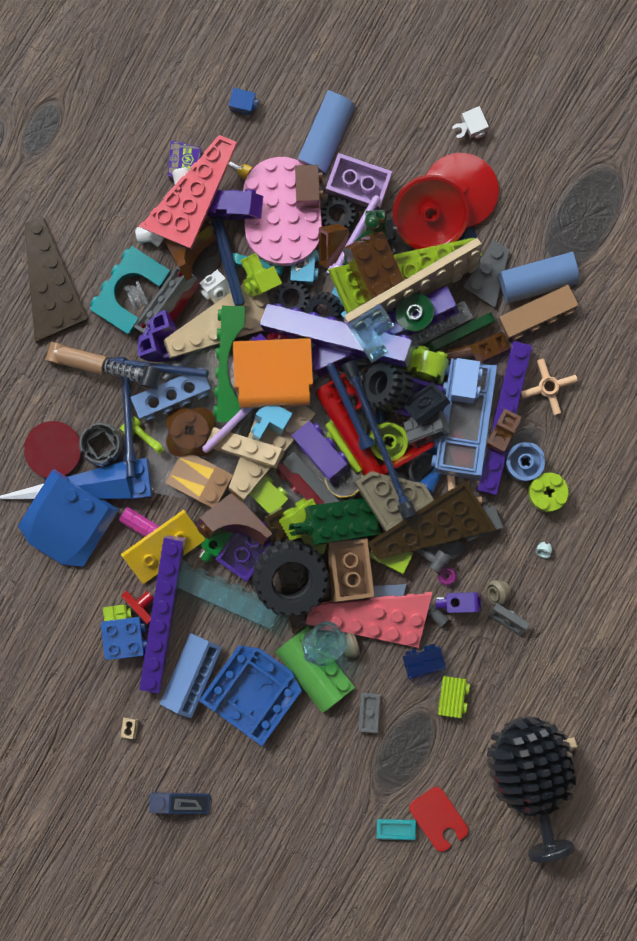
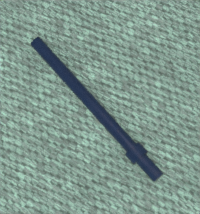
[109,357,209,378]
[122,377,136,479]

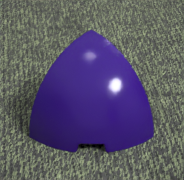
[138,310,185,362]

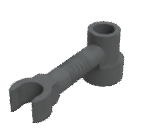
[414,548,452,573]

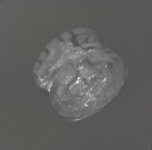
[124,281,149,311]

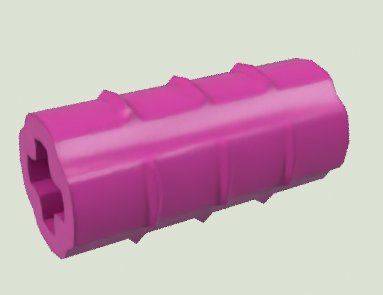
[119,507,160,537]

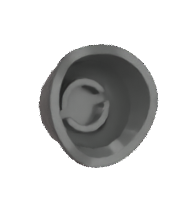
[403,452,434,482]

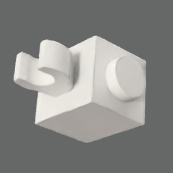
[452,106,489,140]

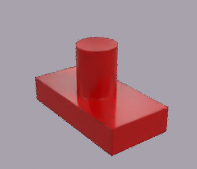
[121,591,154,624]

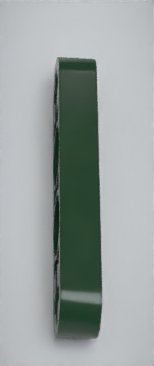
[425,312,496,352]

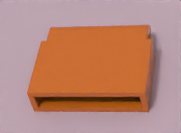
[233,338,313,408]

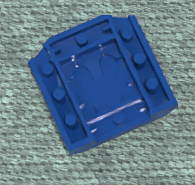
[18,469,119,567]
[199,645,302,746]

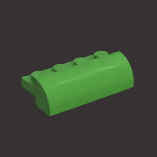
[275,626,355,713]

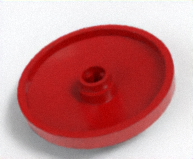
[426,153,499,229]
[392,175,469,249]

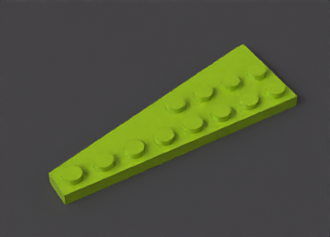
[328,238,482,314]

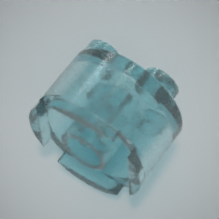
[302,621,347,666]

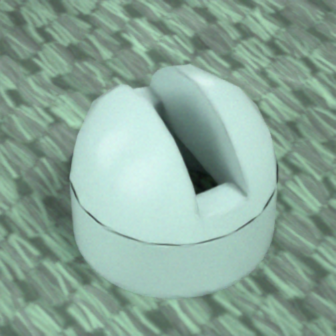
[536,542,552,558]

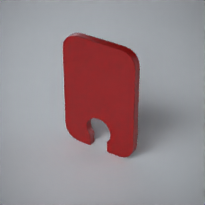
[380,441,435,473]
[409,787,468,851]

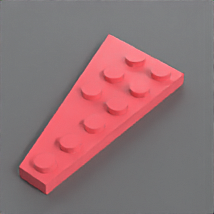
[139,135,238,249]
[306,592,432,648]

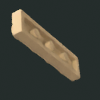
[207,427,284,468]

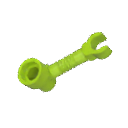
[119,416,165,455]

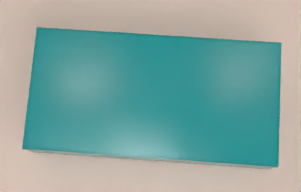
[376,819,416,840]

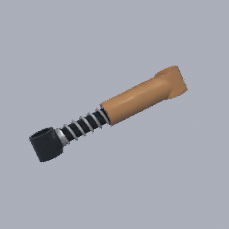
[45,342,162,390]

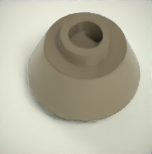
[486,580,511,605]
[338,633,360,658]

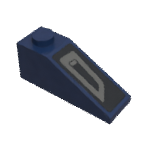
[149,791,210,814]

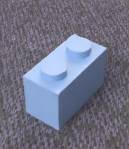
[450,358,483,404]

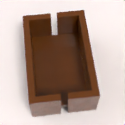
[342,232,404,301]

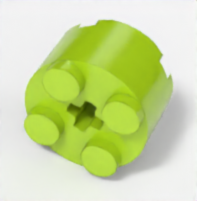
[407,346,449,385]
[369,422,408,461]
[528,473,569,513]

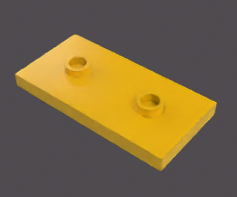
[121,510,205,584]

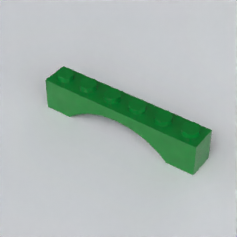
[213,305,246,423]

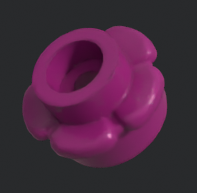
[438,567,457,586]

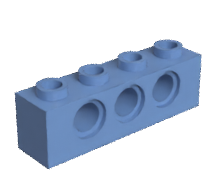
[130,367,212,422]

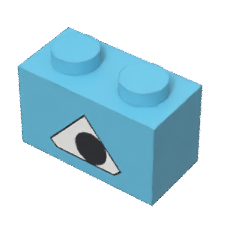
[290,249,319,285]

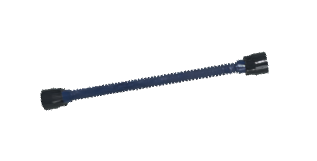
[342,360,417,520]

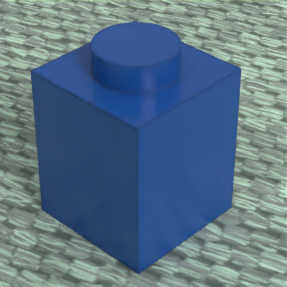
[229,88,258,116]

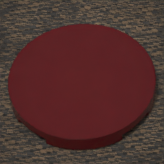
[24,421,82,478]

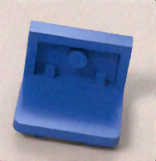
[101,617,147,660]

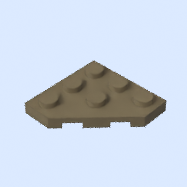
[354,471,434,531]

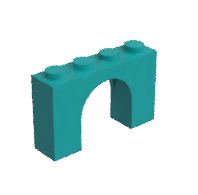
[90,246,171,336]

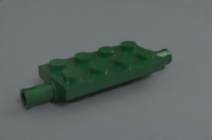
[289,498,381,545]

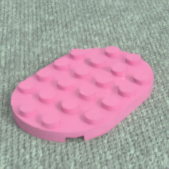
[243,157,322,266]

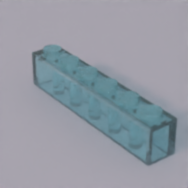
[178,561,278,629]

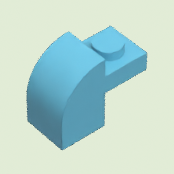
[251,406,292,441]

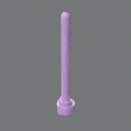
[326,196,380,275]
[203,408,253,453]

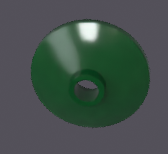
[395,293,434,331]

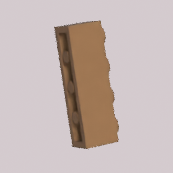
[498,285,578,341]

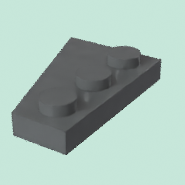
[463,240,509,309]

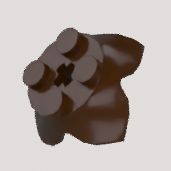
[166,407,215,456]

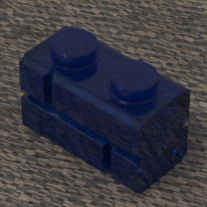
[402,644,446,679]

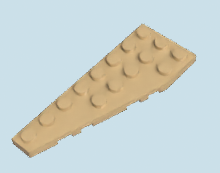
[344,238,482,328]

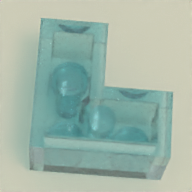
[347,303,394,363]

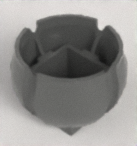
[79,422,123,466]

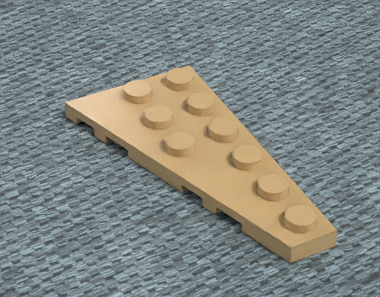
[164,284,270,358]
[228,406,316,501]

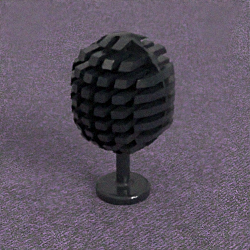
[487,716,577,862]

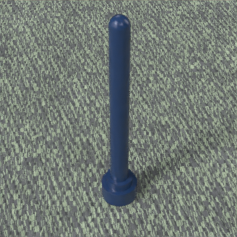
[327,363,375,451]

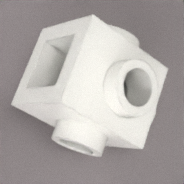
[199,270,231,304]

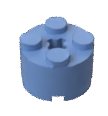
[505,442,545,483]

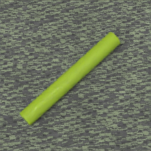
[325,422,362,474]

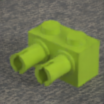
[240,252,282,297]

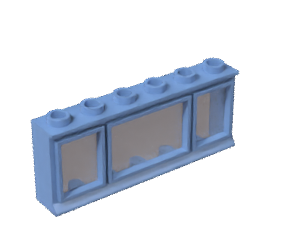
[431,358,497,480]

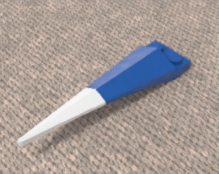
[0,458,153,499]

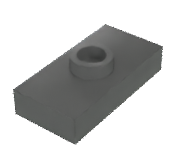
[488,603,530,636]
[358,692,380,733]

